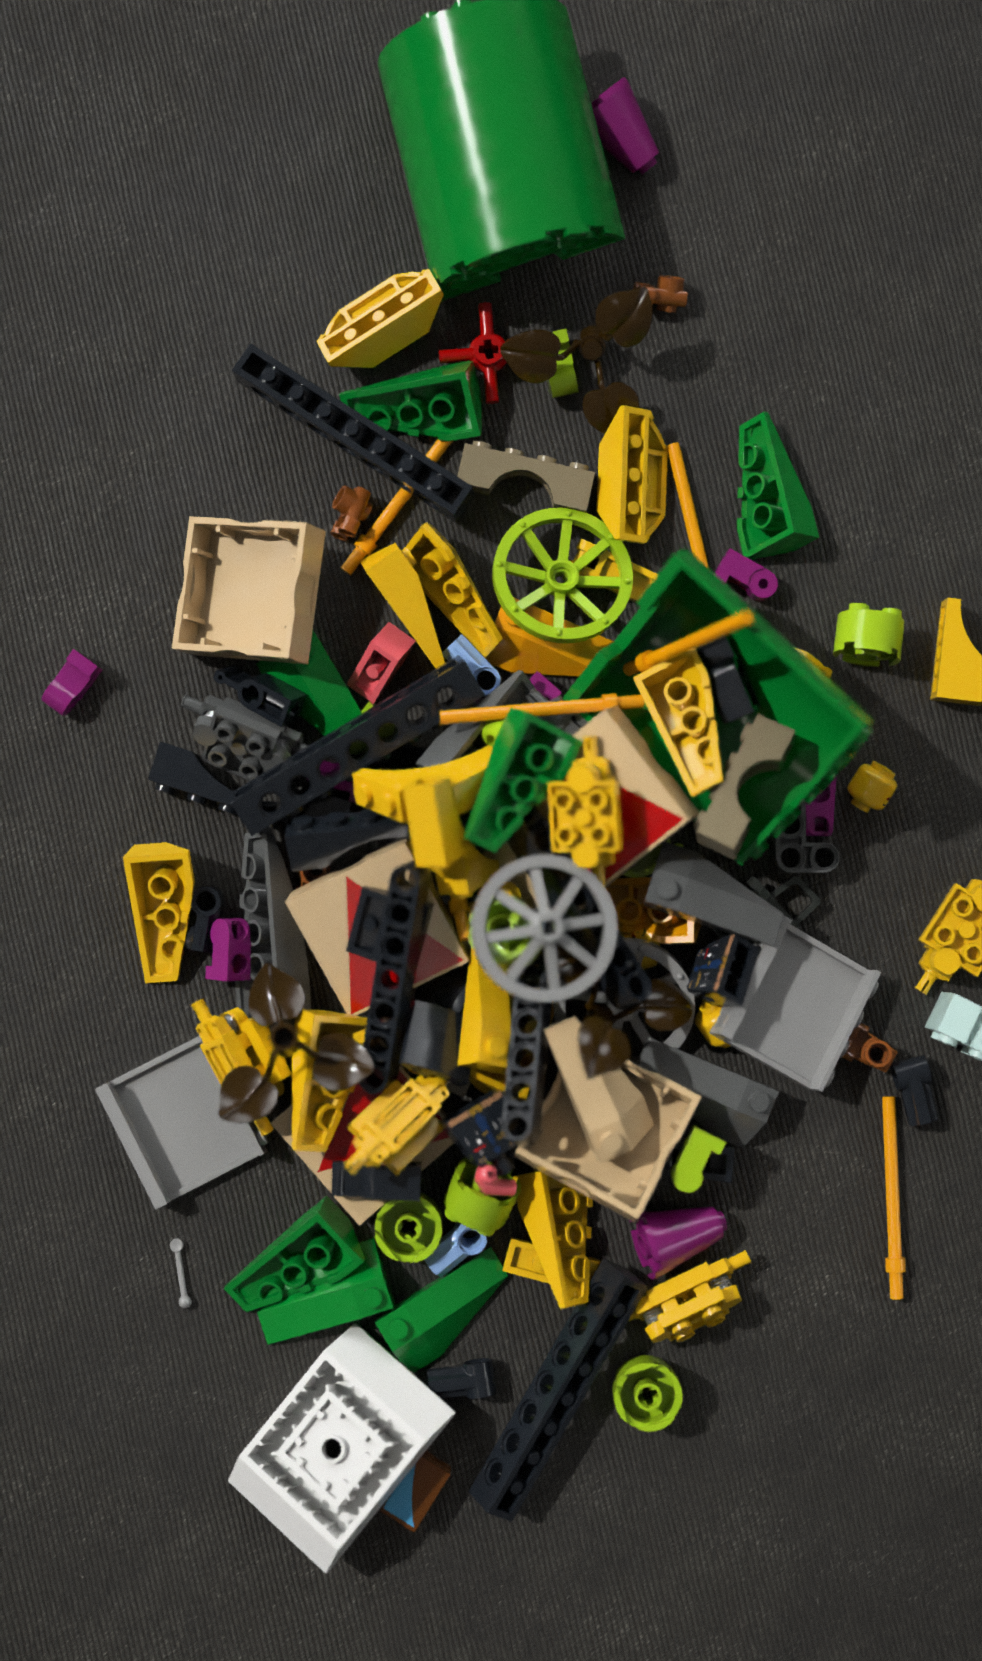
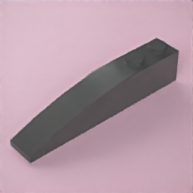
[235,830,311,1032]

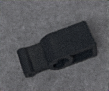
[695,634,761,724]
[214,665,307,727]
[331,1160,422,1201]

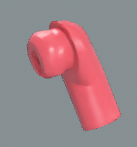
[475,1164,517,1196]

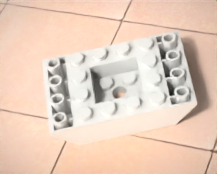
[228,1323,457,1574]

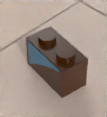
[380,1451,451,1532]

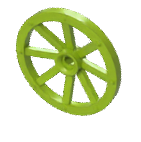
[492,508,633,643]

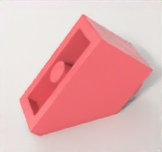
[347,622,416,704]

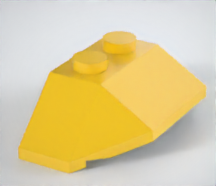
[317,269,444,368]
[597,405,668,544]

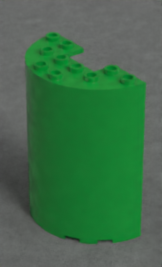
[377,0,626,301]
[563,549,875,865]

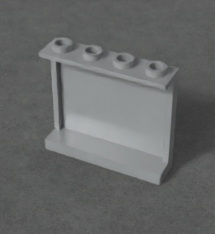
[709,915,881,1092]
[95,1036,269,1210]

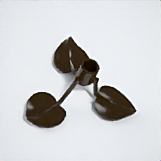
[500,287,652,434]
[555,943,692,1079]
[219,963,374,1123]

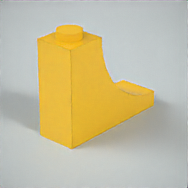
[930,598,982,706]

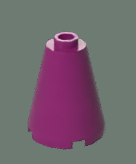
[591,77,659,175]
[630,1206,727,1280]

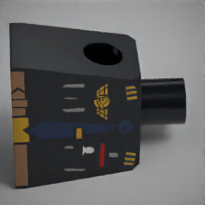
[687,933,760,1007]
[439,1089,519,1177]

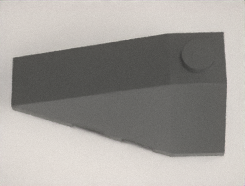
[416,670,534,768]
[643,842,784,947]
[637,1037,779,1148]

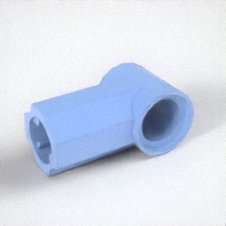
[442,634,502,696]
[424,1222,487,1278]

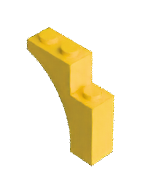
[353,745,493,823]
[403,776,500,899]

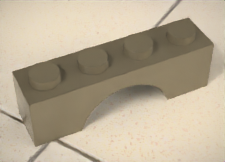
[457,441,595,512]
[694,714,796,860]

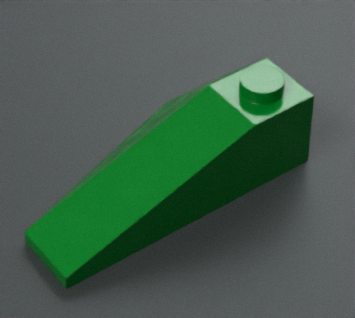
[339,360,482,441]
[737,411,819,560]
[257,630,362,736]
[464,707,583,853]
[224,1196,365,1312]
[257,1238,395,1345]
[375,1246,508,1373]

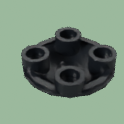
[414,966,467,1013]

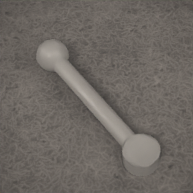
[170,1238,192,1308]

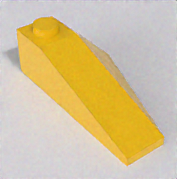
[360,543,445,668]

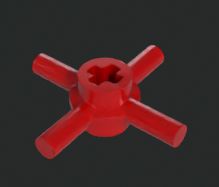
[439,302,506,404]

